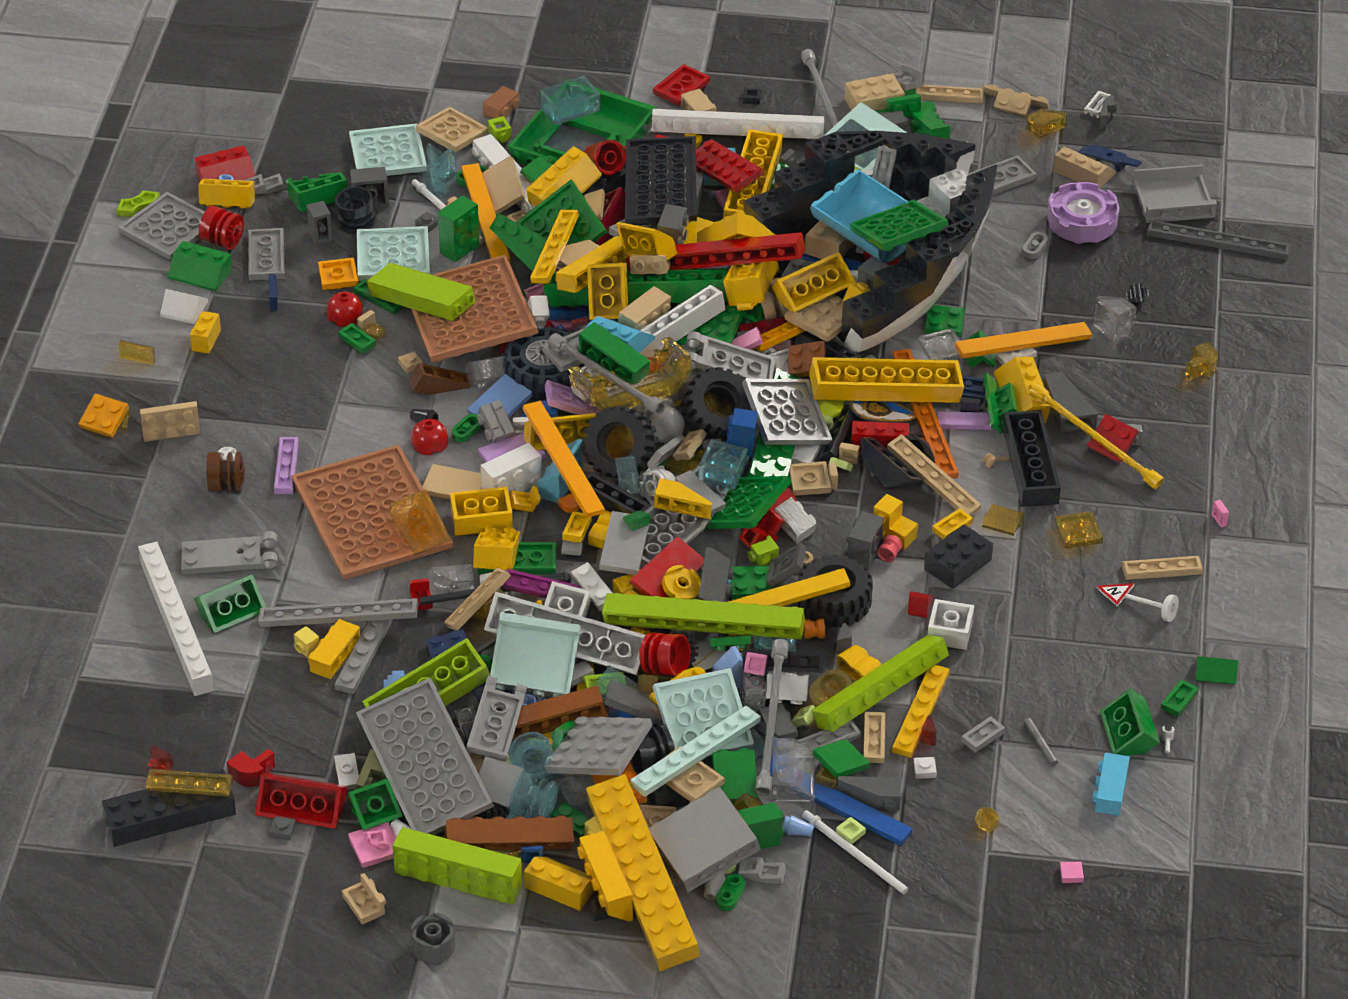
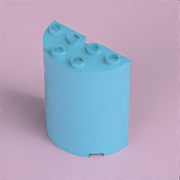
[810,169,908,263]

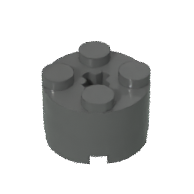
[411,913,455,965]

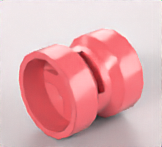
[877,535,902,562]

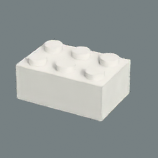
[481,443,542,493]

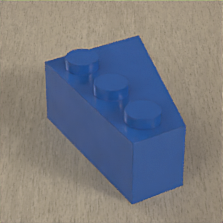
[727,408,758,457]

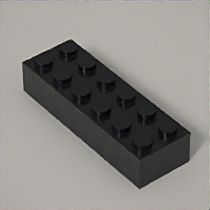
[1003,410,1061,507]
[102,769,236,847]

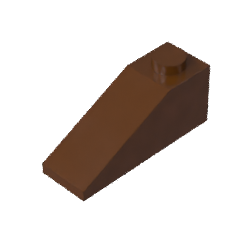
[409,363,471,395]

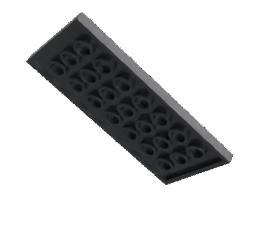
[625,136,697,225]

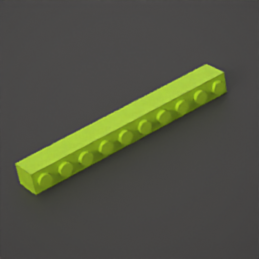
[602,593,805,640]

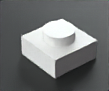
[913,757,937,779]

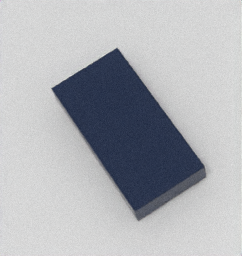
[269,274,278,311]

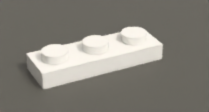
[571,562,612,611]

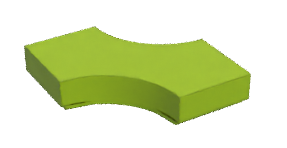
[116,190,160,217]

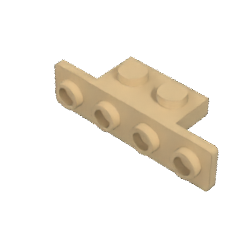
[983,84,1050,117]

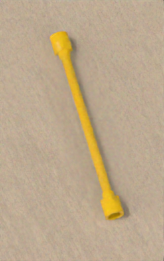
[1029,383,1164,490]

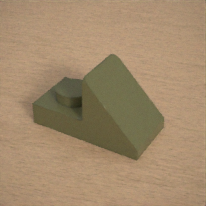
[356,749,387,789]

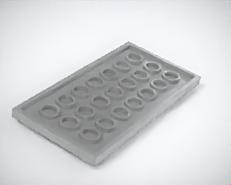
[356,677,494,835]

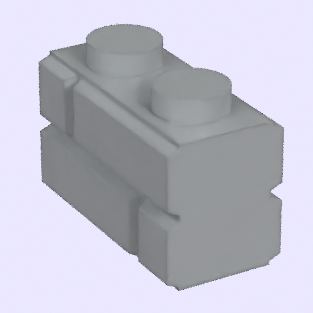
[477,400,515,444]

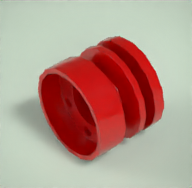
[198,205,244,250]
[639,633,691,676]

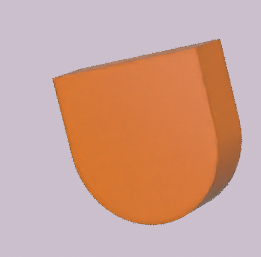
[557,493,580,513]

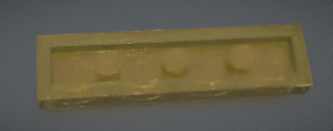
[146,769,233,796]

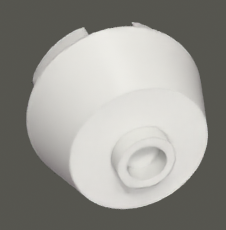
[639,468,675,505]

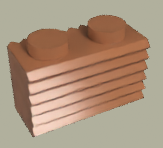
[483,86,521,119]

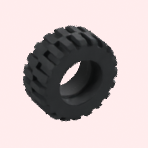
[680,367,752,441]
[582,406,659,480]
[797,555,873,628]

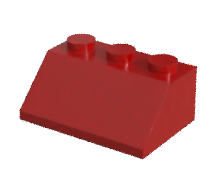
[194,145,255,181]
[851,421,909,452]

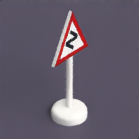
[1096,583,1179,622]

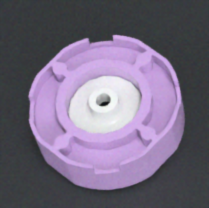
[1047,182,1119,244]

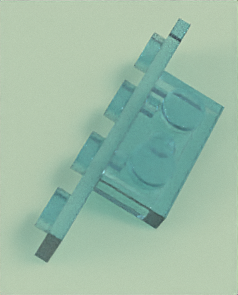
[427,143,457,196]

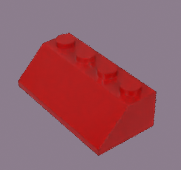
[255,773,348,829]

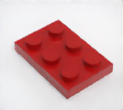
[653,64,710,106]

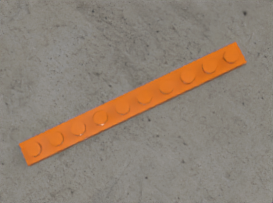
[892,349,959,479]

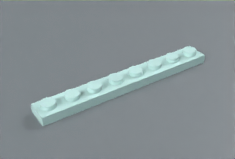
[630,706,761,797]

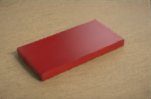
[629,536,704,598]

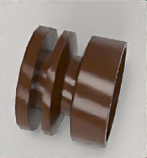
[207,452,245,492]

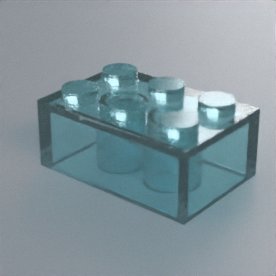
[539,75,600,125]

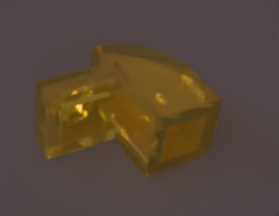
[1185,341,1218,380]

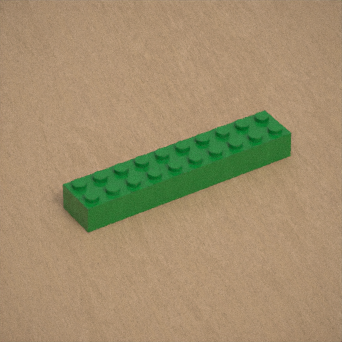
[544,268,728,308]

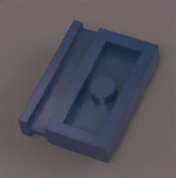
[961,375,986,403]

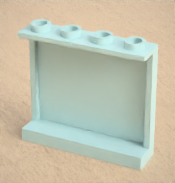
[490,612,580,698]

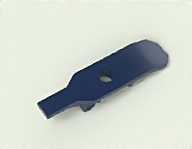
[1078,145,1142,172]

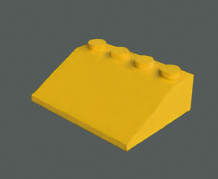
[697,211,775,242]

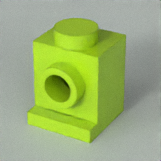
[488,116,512,143]
[747,536,779,566]

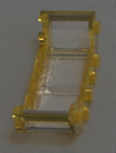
[569,336,692,411]

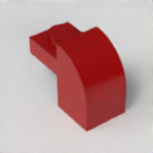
[739,509,784,549]
[226,749,276,787]

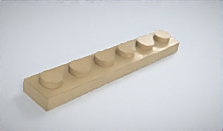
[887,434,981,516]

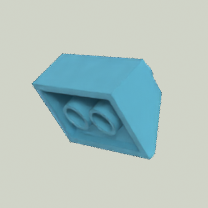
[586,316,656,353]
[537,439,583,503]

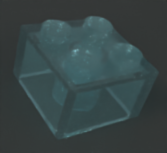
[698,439,748,490]

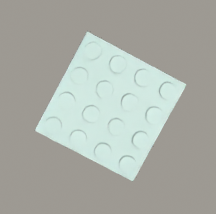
[349,124,427,176]
[357,226,430,281]
[653,668,754,755]

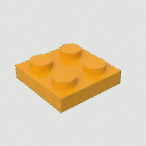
[318,258,358,290]
[78,393,129,438]

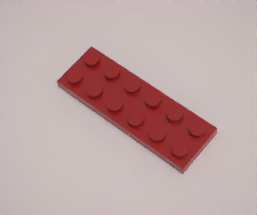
[696,139,764,193]

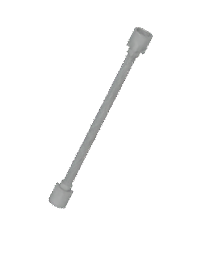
[801,49,845,131]
[548,333,665,415]
[755,639,789,796]

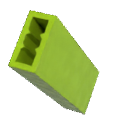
[367,263,476,321]

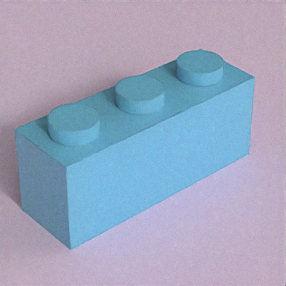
[1092,753,1130,816]

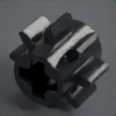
[1126,283,1149,304]

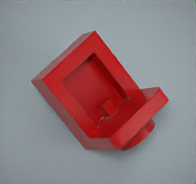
[409,578,433,610]

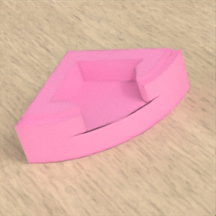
[365,829,389,850]

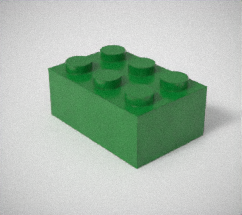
[438,195,480,262]

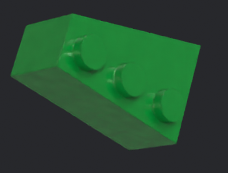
[910,109,950,139]
[286,172,348,212]

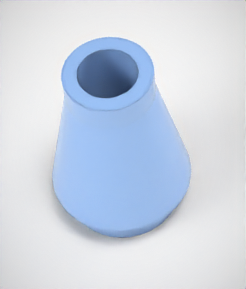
[783,815,814,837]

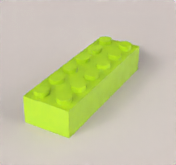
[362,638,491,708]
[392,827,522,905]

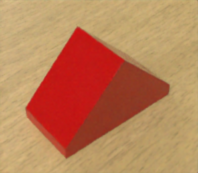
[908,591,934,618]

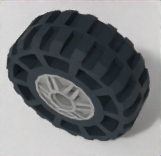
[503,327,585,402]

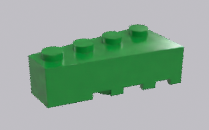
[489,213,547,272]
[578,322,650,385]

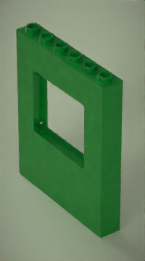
[508,79,657,166]

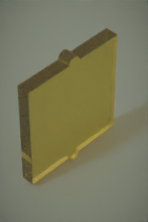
[982,504,1024,536]

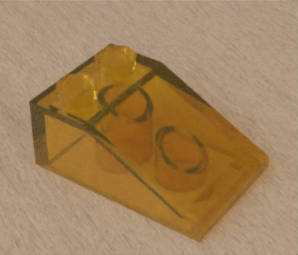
[389,489,451,555]

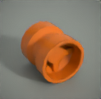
[803,619,825,639]

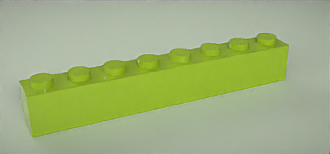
[812,634,949,732]

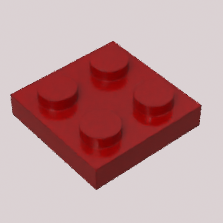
[1087,414,1139,464]

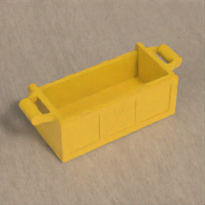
[723,261,780,311]

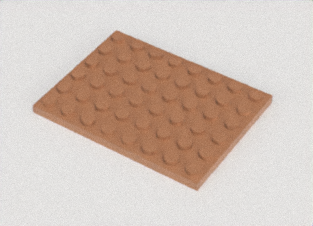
[411,255,538,363]
[291,445,453,580]

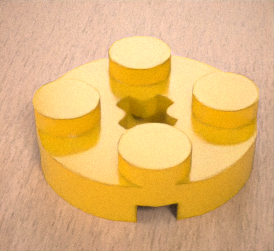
[661,565,701,599]

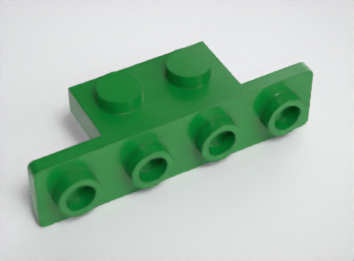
[875,93,937,117]
[983,373,1018,435]

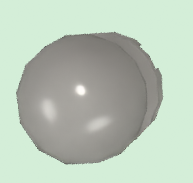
[640,396,685,443]

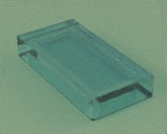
[615,455,641,495]

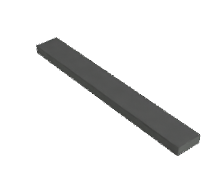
[1147,220,1291,260]

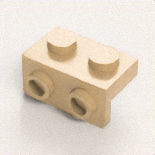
[630,255,670,275]
[342,873,386,924]

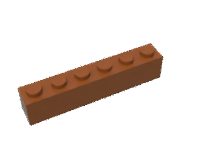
[512,685,607,742]
[444,816,574,851]

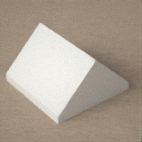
[160,289,208,324]

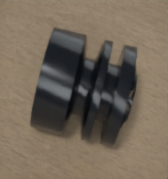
[335,187,376,234]
[632,724,675,774]

